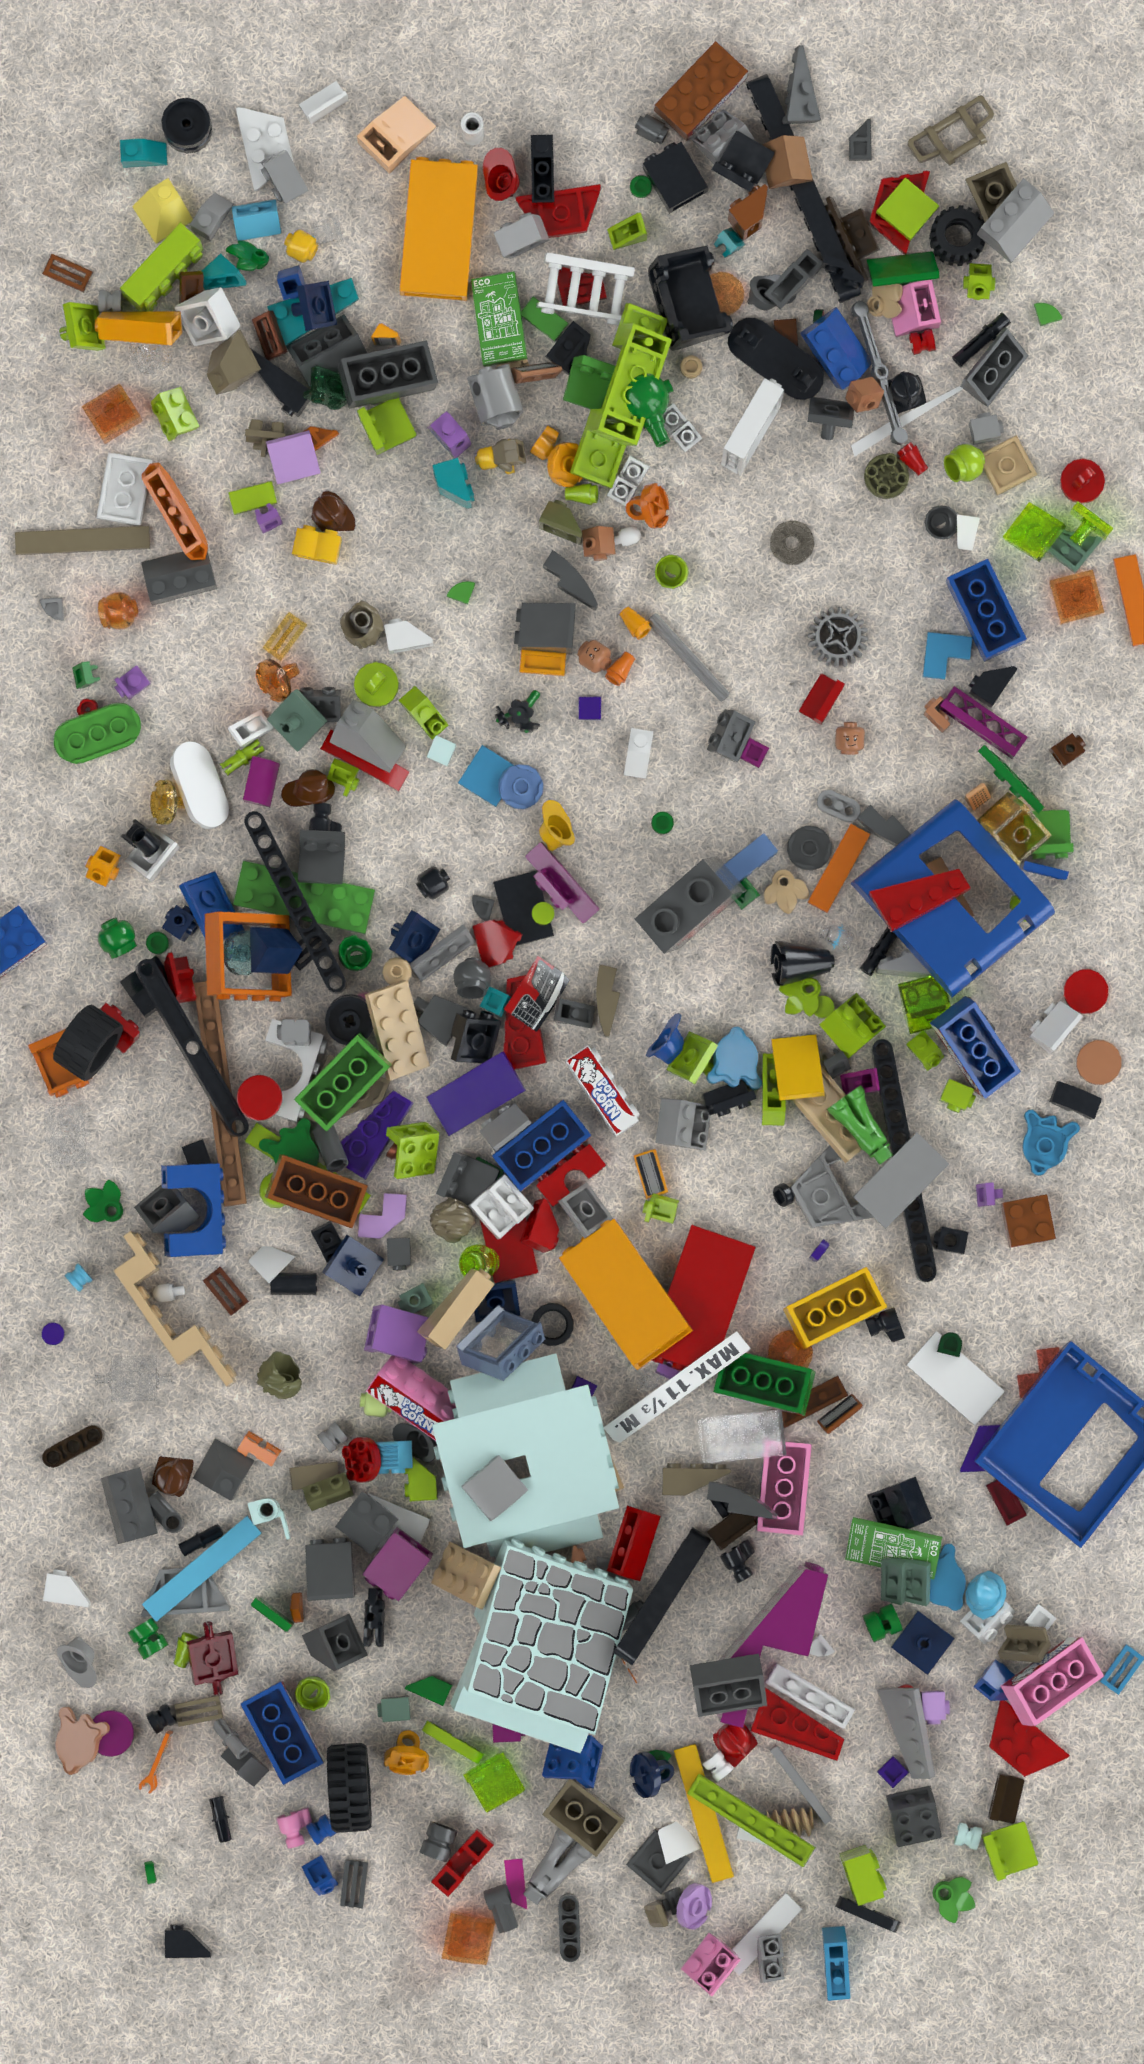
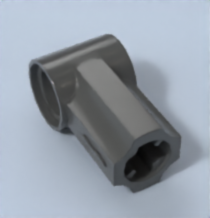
[148,1491,185,1533]
[483,1884,518,1933]

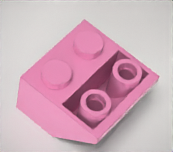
[891,280,941,337]
[681,1933,741,1996]

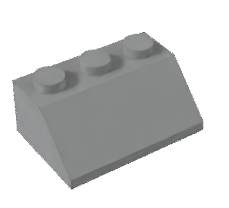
[977,178,1054,263]

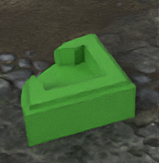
[1034,303,1062,326]
[447,581,475,605]

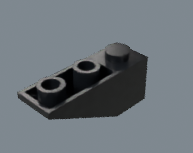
[531,134,554,203]

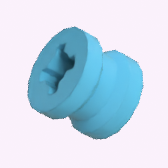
[65,1263,93,1292]

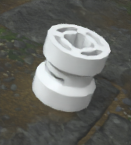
[703,1750,734,1782]

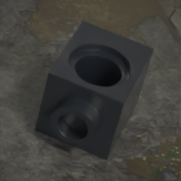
[933,1227,969,1255]

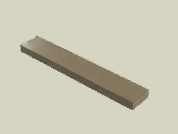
[15,526,150,555]

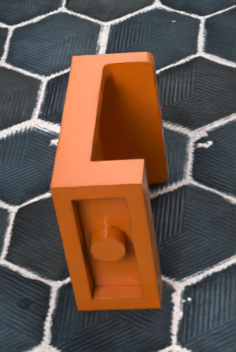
[28,1029,92,1098]

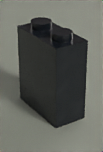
[642,142,708,214]

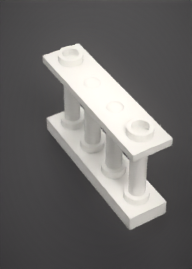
[536,253,635,326]

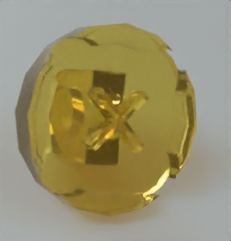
[150,780,185,825]

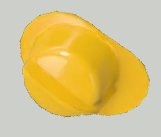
[539,800,575,851]

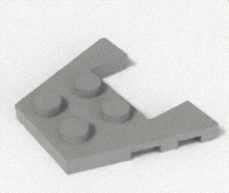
[790,1145,874,1228]

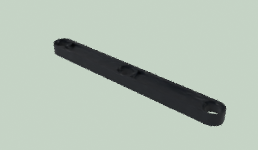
[135,959,249,1137]

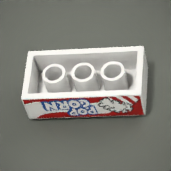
[565,1045,640,1138]

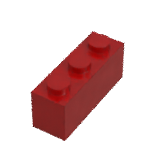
[607,1505,661,1581]

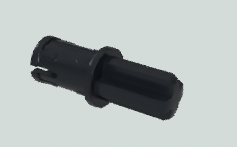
[178,1524,223,1556]
[209,1796,232,1843]

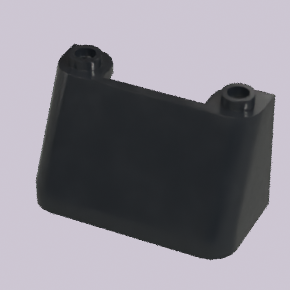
[648,245,733,351]

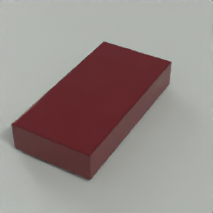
[986,1480,1027,1526]

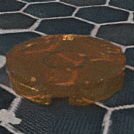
[710,272,744,315]

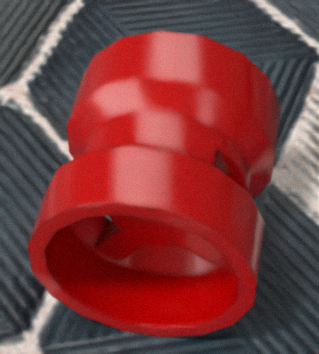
[909,329,936,355]

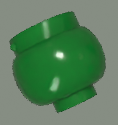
[97,917,137,959]

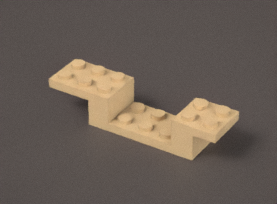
[113,1231,237,1387]

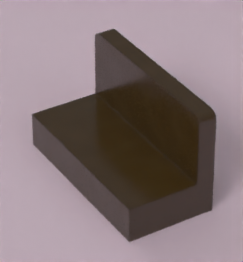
[707,1513,757,1551]
[988,1773,1025,1824]

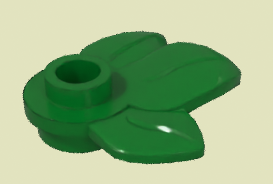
[226,240,269,271]
[83,1180,123,1223]

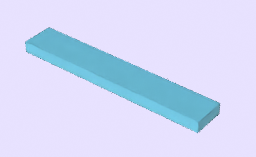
[142,1516,262,1622]

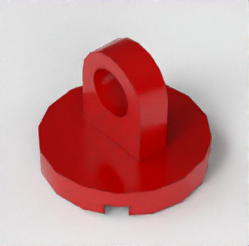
[1060,458,1105,504]

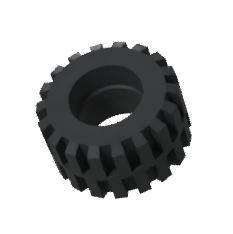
[929,205,985,266]

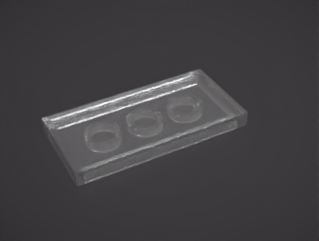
[697,1409,787,1464]

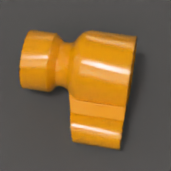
[530,425,559,460]

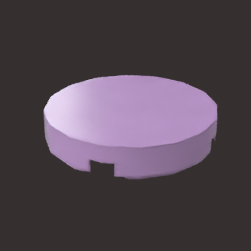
[677,1883,712,1930]

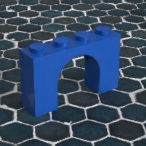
[161,1163,226,1257]

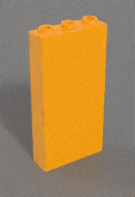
[400,157,478,301]
[559,1219,693,1370]

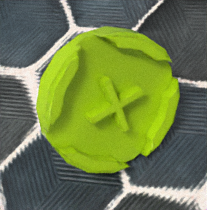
[354,662,399,707]

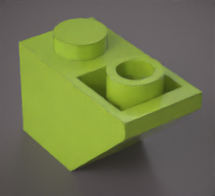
[398,686,449,740]
[404,1456,438,1502]

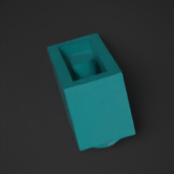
[120,139,168,168]

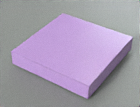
[266,430,321,485]

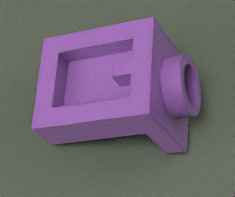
[114,665,151,700]

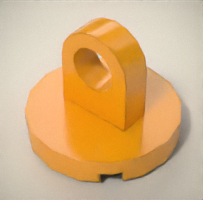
[384,1730,429,1775]

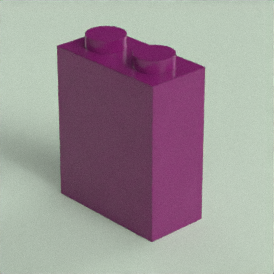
[362,1527,433,1601]

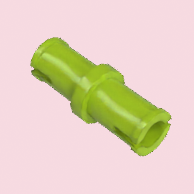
[220,739,265,776]

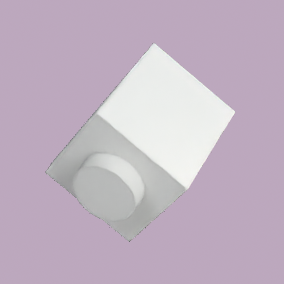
[384,619,434,654]
[624,728,654,779]
[43,1569,91,1607]

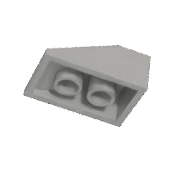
[330,699,406,773]

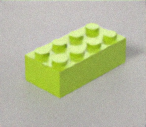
[120,222,203,311]
[839,1845,887,1906]

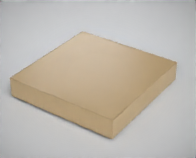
[983,435,1037,496]

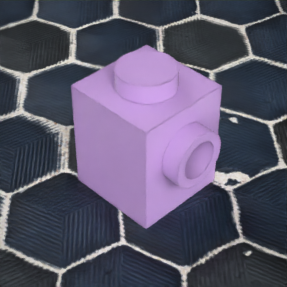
[920,1691,950,1724]

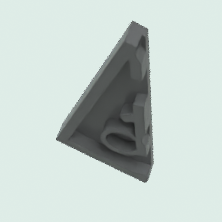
[782,45,821,124]

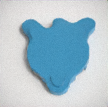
[706,1027,762,1090]
[1022,1110,1080,1176]
[930,1544,966,1611]

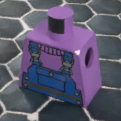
[427,411,472,458]

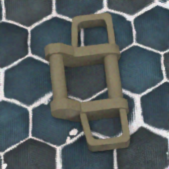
[908,95,994,166]

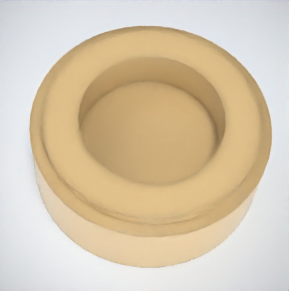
[680,355,702,379]

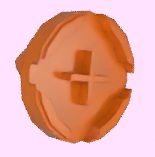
[626,483,669,529]

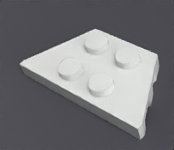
[236,107,293,192]

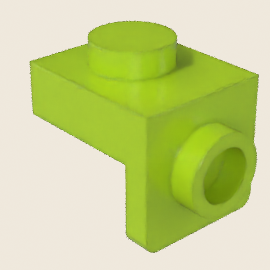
[327,758,360,797]
[906,1030,944,1071]
[642,1193,679,1224]

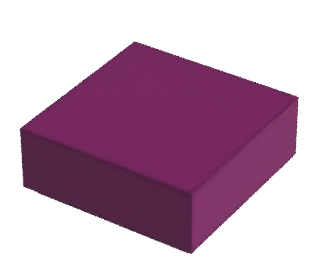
[740,738,769,768]

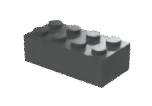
[337,340,438,409]

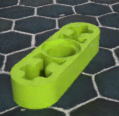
[422,1720,484,1764]

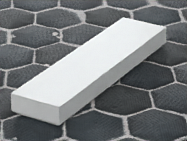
[765,1663,855,1729]
[732,1892,802,1975]

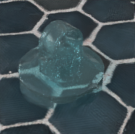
[224,931,252,975]

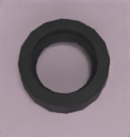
[531,1303,574,1346]

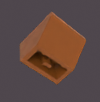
[728,184,768,241]

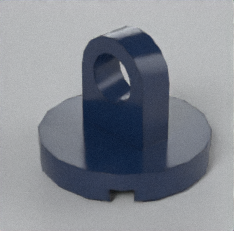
[630,1752,674,1798]

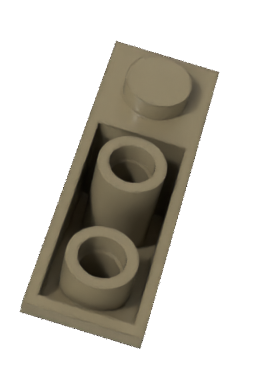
[662,1463,731,1496]

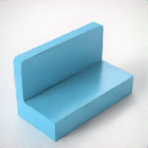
[232,199,281,241]

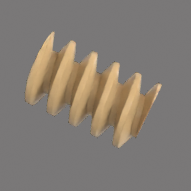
[766,1807,814,1837]

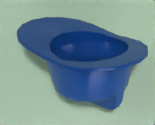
[646,1013,684,1064]

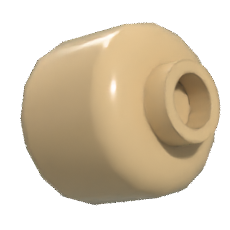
[382,957,412,985]

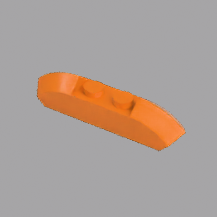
[141,462,208,560]

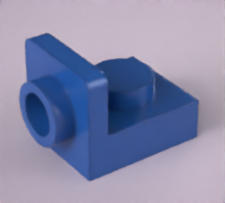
[302,1855,338,1896]

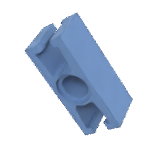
[724,833,778,882]

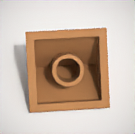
[762,135,813,189]

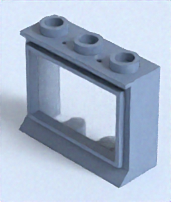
[456,1304,545,1381]

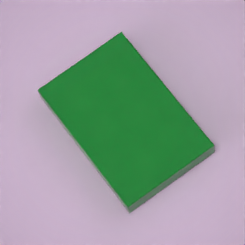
[867,251,940,287]

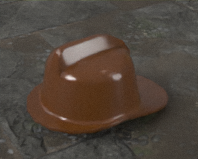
[311,491,356,532]
[281,769,335,807]
[152,1456,194,1497]

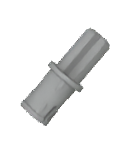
[213,1719,249,1759]

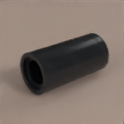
[270,1272,317,1295]

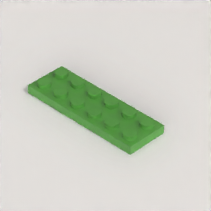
[233,861,375,934]

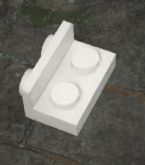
[960,1601,1015,1644]

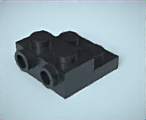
[451,1009,502,1063]

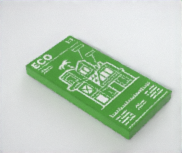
[471,271,528,367]
[845,1517,942,1579]

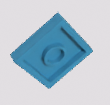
[458,745,514,807]

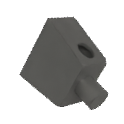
[414,995,468,1046]

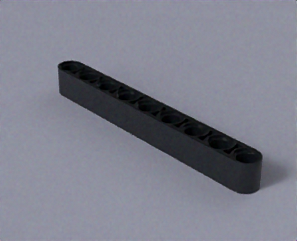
[244,811,347,994]

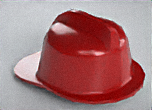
[483,148,520,201]
[713,1724,758,1767]

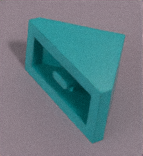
[201,253,247,290]

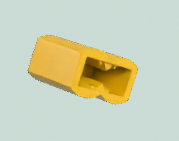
[292,525,342,565]

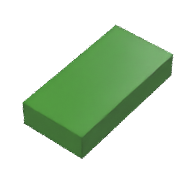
[521,296,568,342]

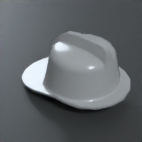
[57,1636,97,1688]

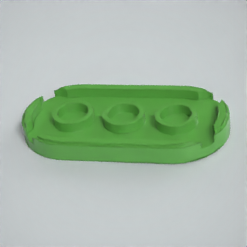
[54,703,141,764]

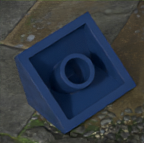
[250,927,303,974]
[474,1280,521,1323]

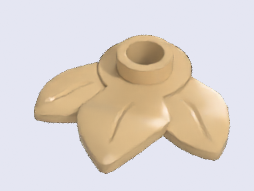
[867,284,903,318]
[764,869,809,914]

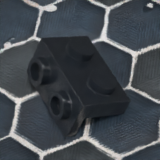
[702,1079,757,1117]

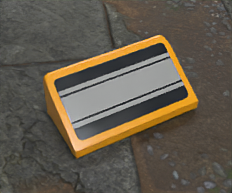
[371,323,401,345]
[634,1149,668,1199]

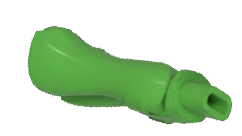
[826,1085,893,1165]

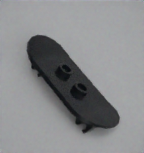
[727,318,824,400]

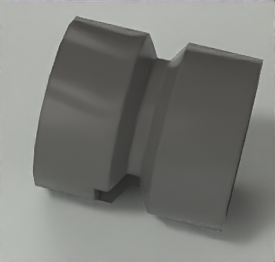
[420,1821,458,1862]

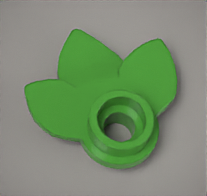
[932,1877,976,1923]

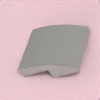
[461,1455,528,1521]

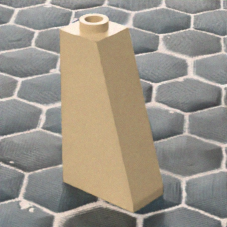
[417,1268,494,1350]

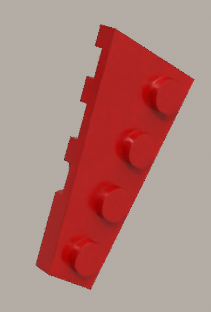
[503,975,547,1070]
[750,1687,845,1761]

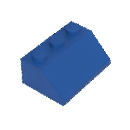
[800,307,871,390]

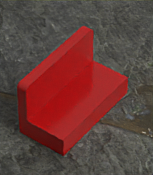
[799,674,845,725]

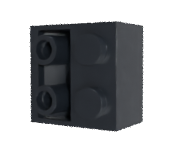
[867,1476,932,1529]

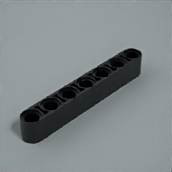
[613,1527,712,1665]

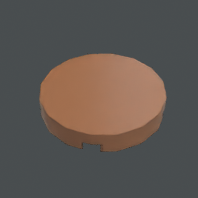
[1076,1040,1121,1085]

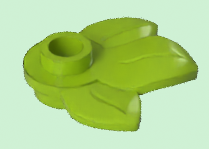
[779,978,821,1017]

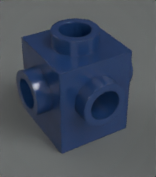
[161,905,198,942]

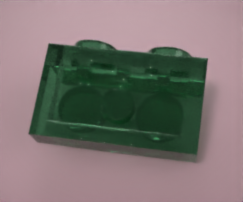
[303,365,347,410]

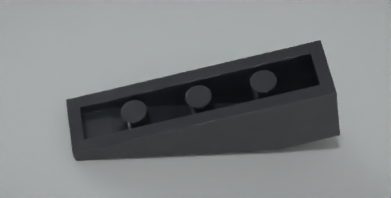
[250,348,314,417]

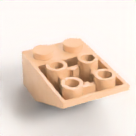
[357,96,436,174]

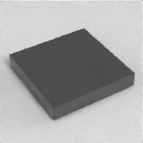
[626,1829,690,1894]

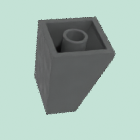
[514,603,576,654]
[305,1538,355,1601]

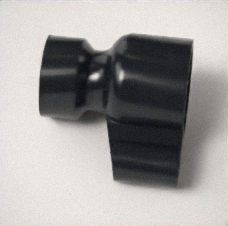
[309,803,342,832]
[865,1307,905,1343]
[720,1539,755,1583]

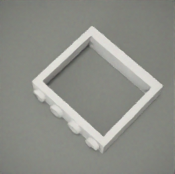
[721,378,784,476]

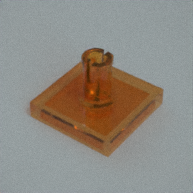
[1049,569,1104,625]

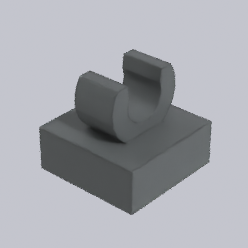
[822,1048,851,1079]

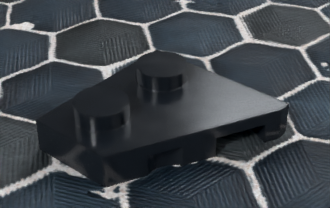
[545,321,591,375]

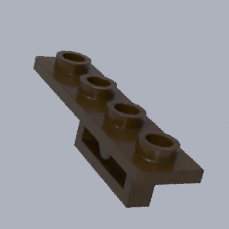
[825,196,880,281]

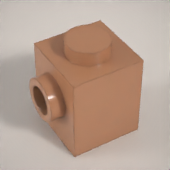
[845,377,884,413]
[582,526,616,561]

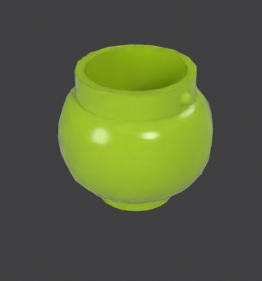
[944,444,985,482]

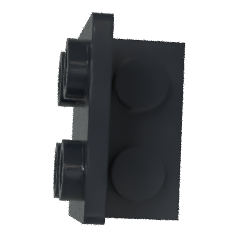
[711,131,775,192]

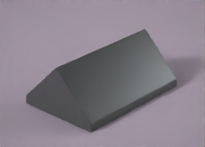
[960,327,1029,407]

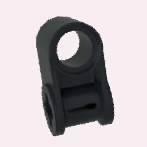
[121,819,161,856]

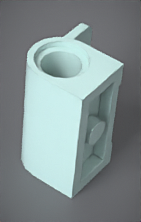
[247,1498,291,1540]

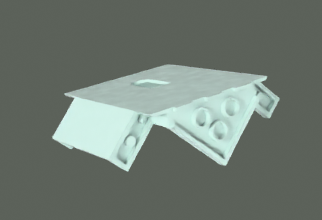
[432,1354,619,1558]

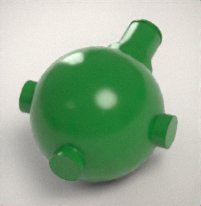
[625,374,674,447]

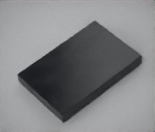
[493,870,554,946]

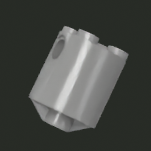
[467,364,523,430]

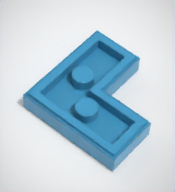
[923,632,973,680]

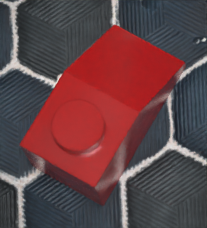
[520,1198,559,1253]

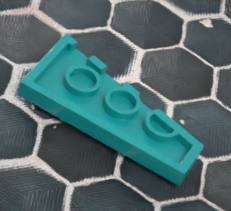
[267,278,359,346]

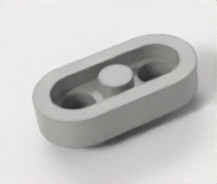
[817,790,860,822]

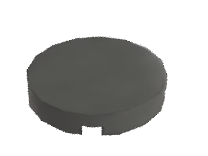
[787,826,832,871]

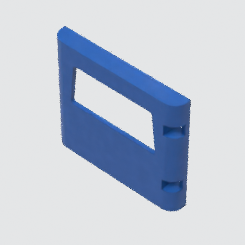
[851,799,1055,998]
[974,1341,1144,1548]

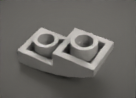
[757,1934,785,1983]

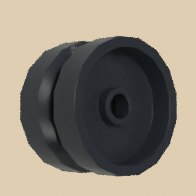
[161,98,213,154]
[325,994,373,1045]

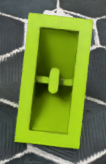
[607,212,647,250]

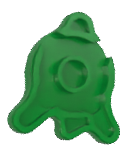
[259,1118,319,1167]

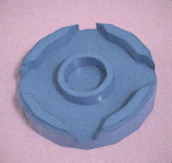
[498,764,543,809]

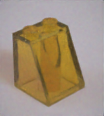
[977,792,1052,866]

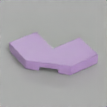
[358,1193,407,1239]

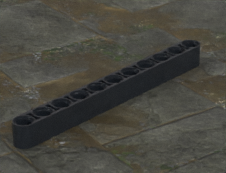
[746,74,861,303]
[871,1039,937,1282]

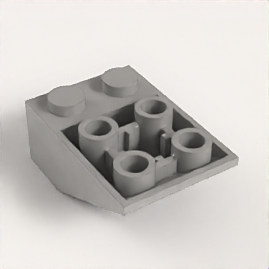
[876,949,933,979]

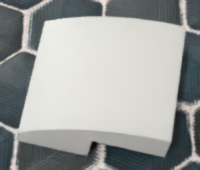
[468,1175,534,1239]

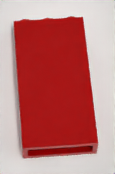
[651,1225,756,1371]

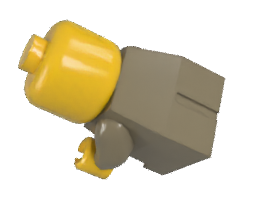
[475,439,526,474]

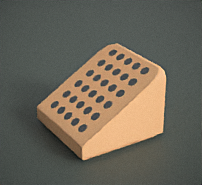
[964,783,991,810]

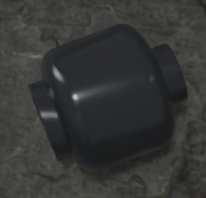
[416,866,450,900]

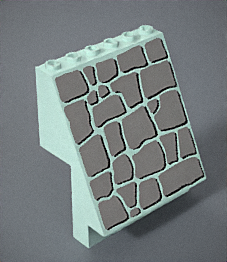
[450,1539,633,1753]

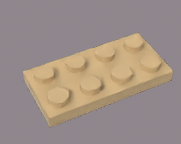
[364,980,430,1081]
[791,1066,862,1164]
[431,1541,501,1610]

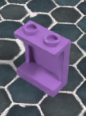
[364,1304,429,1364]

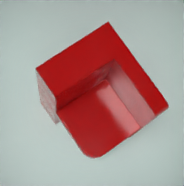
[164,952,197,1003]

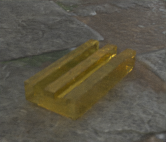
[263,612,307,661]

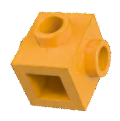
[85,846,121,887]

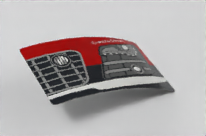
[504,956,570,1032]

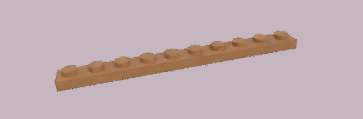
[193,981,247,1207]

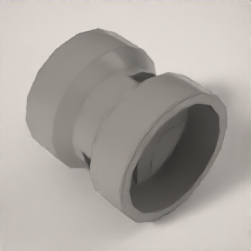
[98,290,123,312]
[317,1422,349,1453]

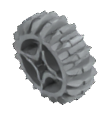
[808,607,868,668]

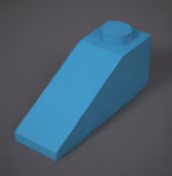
[822,1926,851,2001]

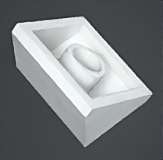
[125,826,180,882]

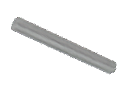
[648,613,729,702]

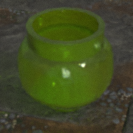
[458,1244,499,1276]

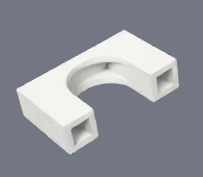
[265,1019,327,1122]

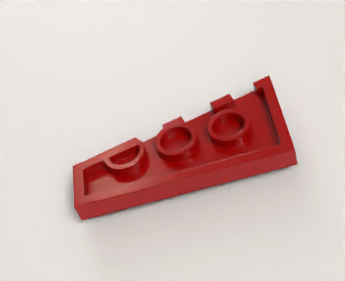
[869,869,971,932]

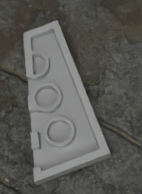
[877,1688,935,1779]

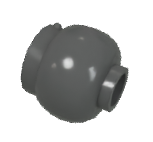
[453,957,491,999]

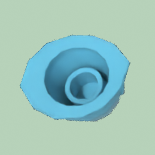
[965,1571,1006,1620]

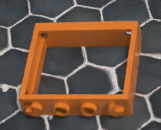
[205,912,292,1002]

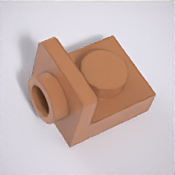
[923,696,951,733]

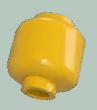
[284,229,319,263]

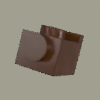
[1049,733,1086,769]

